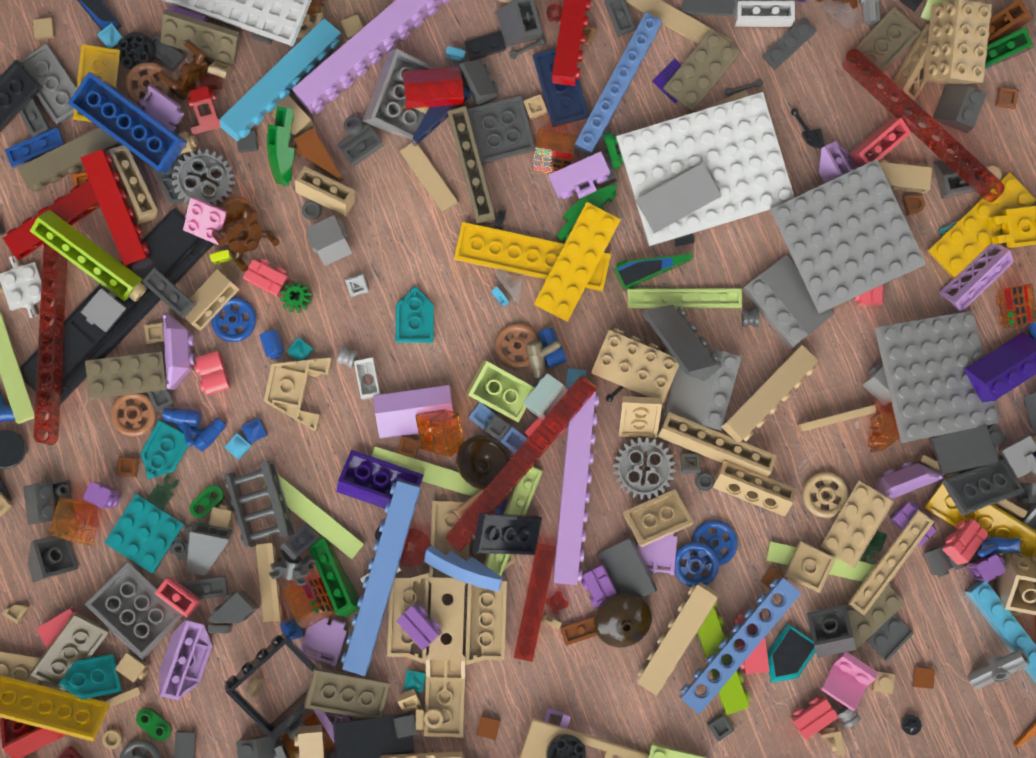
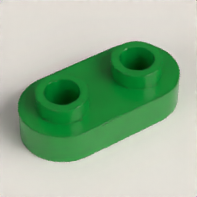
[603,131,623,170]
[190,485,224,518]
[136,708,172,741]

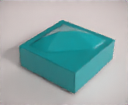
[287,337,314,361]
[403,669,426,693]

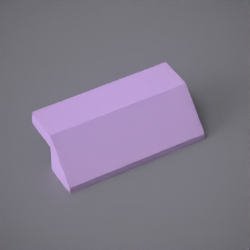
[373,385,456,439]

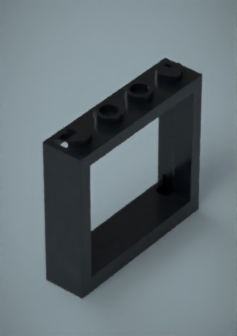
[224,633,319,741]

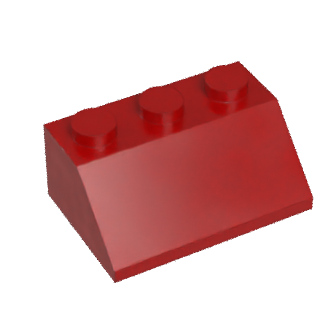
[402,67,464,109]
[0,718,67,758]

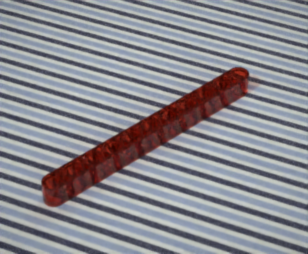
[842,49,1005,202]
[34,242,67,446]
[445,375,598,552]

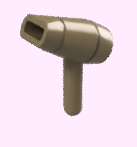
[526,340,561,378]

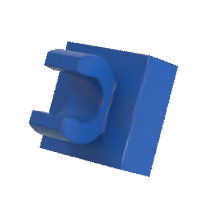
[280,617,305,640]

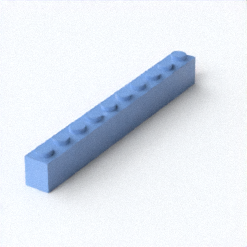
[341,479,422,676]

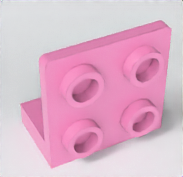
[183,197,227,245]
[821,652,878,711]

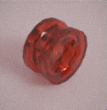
[546,4,562,23]

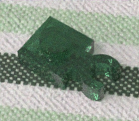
[147,474,179,511]
[860,531,887,564]

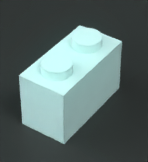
[523,373,570,422]

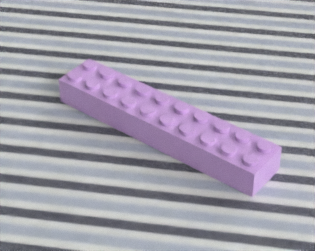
[292,0,450,116]
[553,387,599,585]

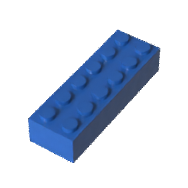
[68,72,188,173]

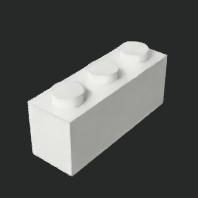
[735,1,795,27]

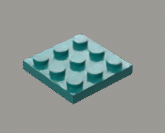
[104,494,186,574]

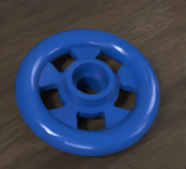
[211,297,256,342]
[692,520,738,566]
[674,542,719,587]

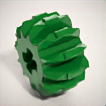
[280,281,313,313]

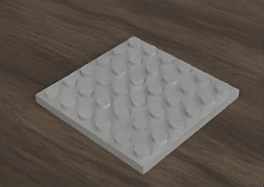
[770,159,926,314]
[875,311,999,443]

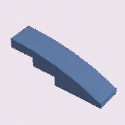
[468,402,542,465]
[424,545,503,592]

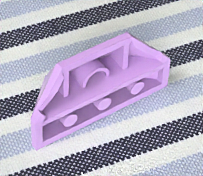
[818,141,858,184]
[163,312,195,390]
[874,461,945,499]
[159,620,212,700]

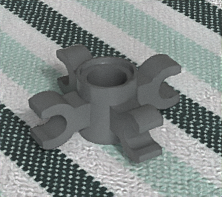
[269,549,315,586]

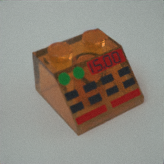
[532,129,576,174]
[996,284,1036,329]
[282,577,335,629]

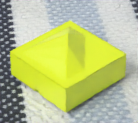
[210,250,233,264]

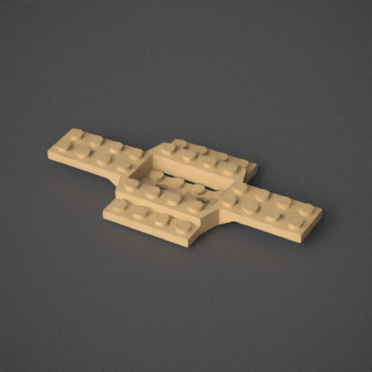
[387,501,507,738]

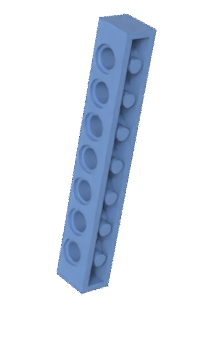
[574,12,662,156]
[679,577,801,714]

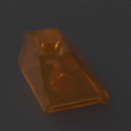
[48,496,98,546]

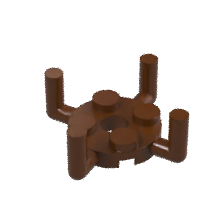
[157,40,212,100]
[212,204,280,271]

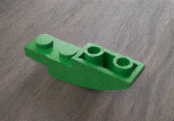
[267,106,295,186]
[556,185,618,242]

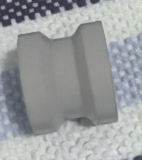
[337,346,358,368]
[836,706,861,728]

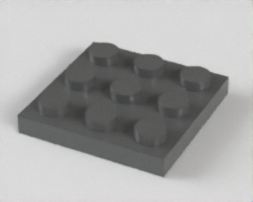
[467,95,536,165]

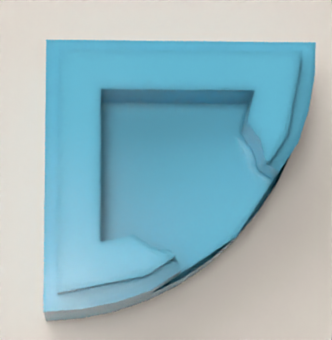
[491,286,510,307]

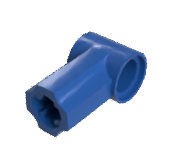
[538,327,567,368]

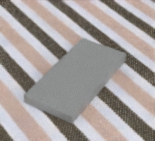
[20,43,77,126]
[635,163,722,233]

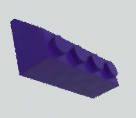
[964,332,1036,403]
[336,449,424,509]

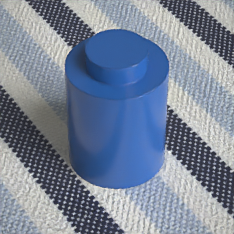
[259,330,285,360]

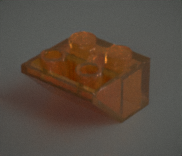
[415,409,464,457]
[868,412,900,453]

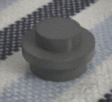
[695,472,714,491]

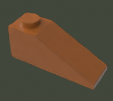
[987,0,1033,45]
[293,128,343,182]

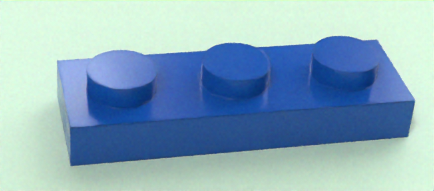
[4,127,65,168]

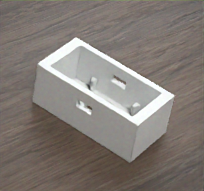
[354,357,381,400]

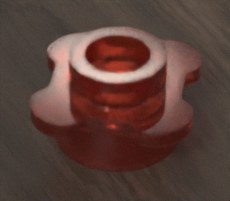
[545,591,569,614]

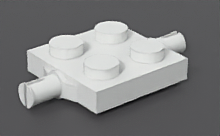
[0,256,48,318]

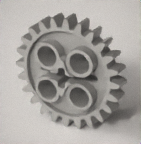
[172,149,235,206]
[613,437,676,500]

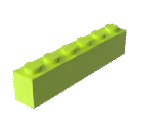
[30,210,143,301]
[686,601,751,715]

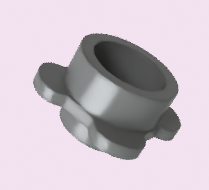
[169,537,189,560]

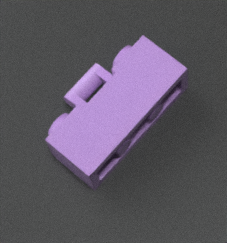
[548,152,610,200]

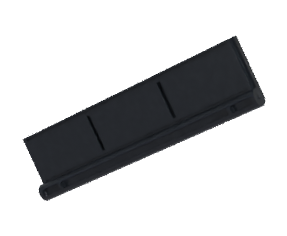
[20,208,214,411]

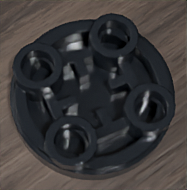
[118,32,155,69]
[0,430,28,469]
[546,734,586,758]

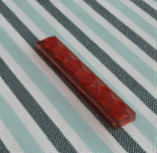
[514,543,556,662]

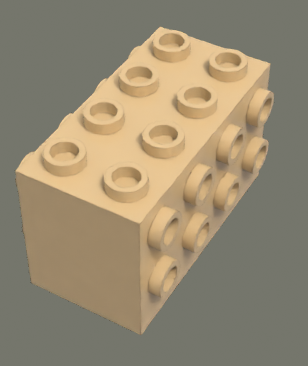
[923,0,992,85]
[591,328,679,403]
[995,553,1036,615]

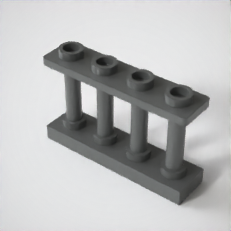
[225,460,295,549]

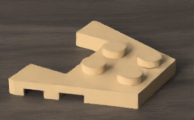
[264,358,332,431]

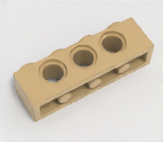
[713,460,796,516]

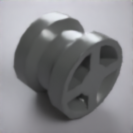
[741,308,759,327]

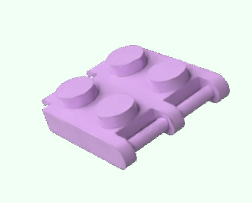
[139,84,184,131]
[637,533,677,575]
[301,614,348,668]

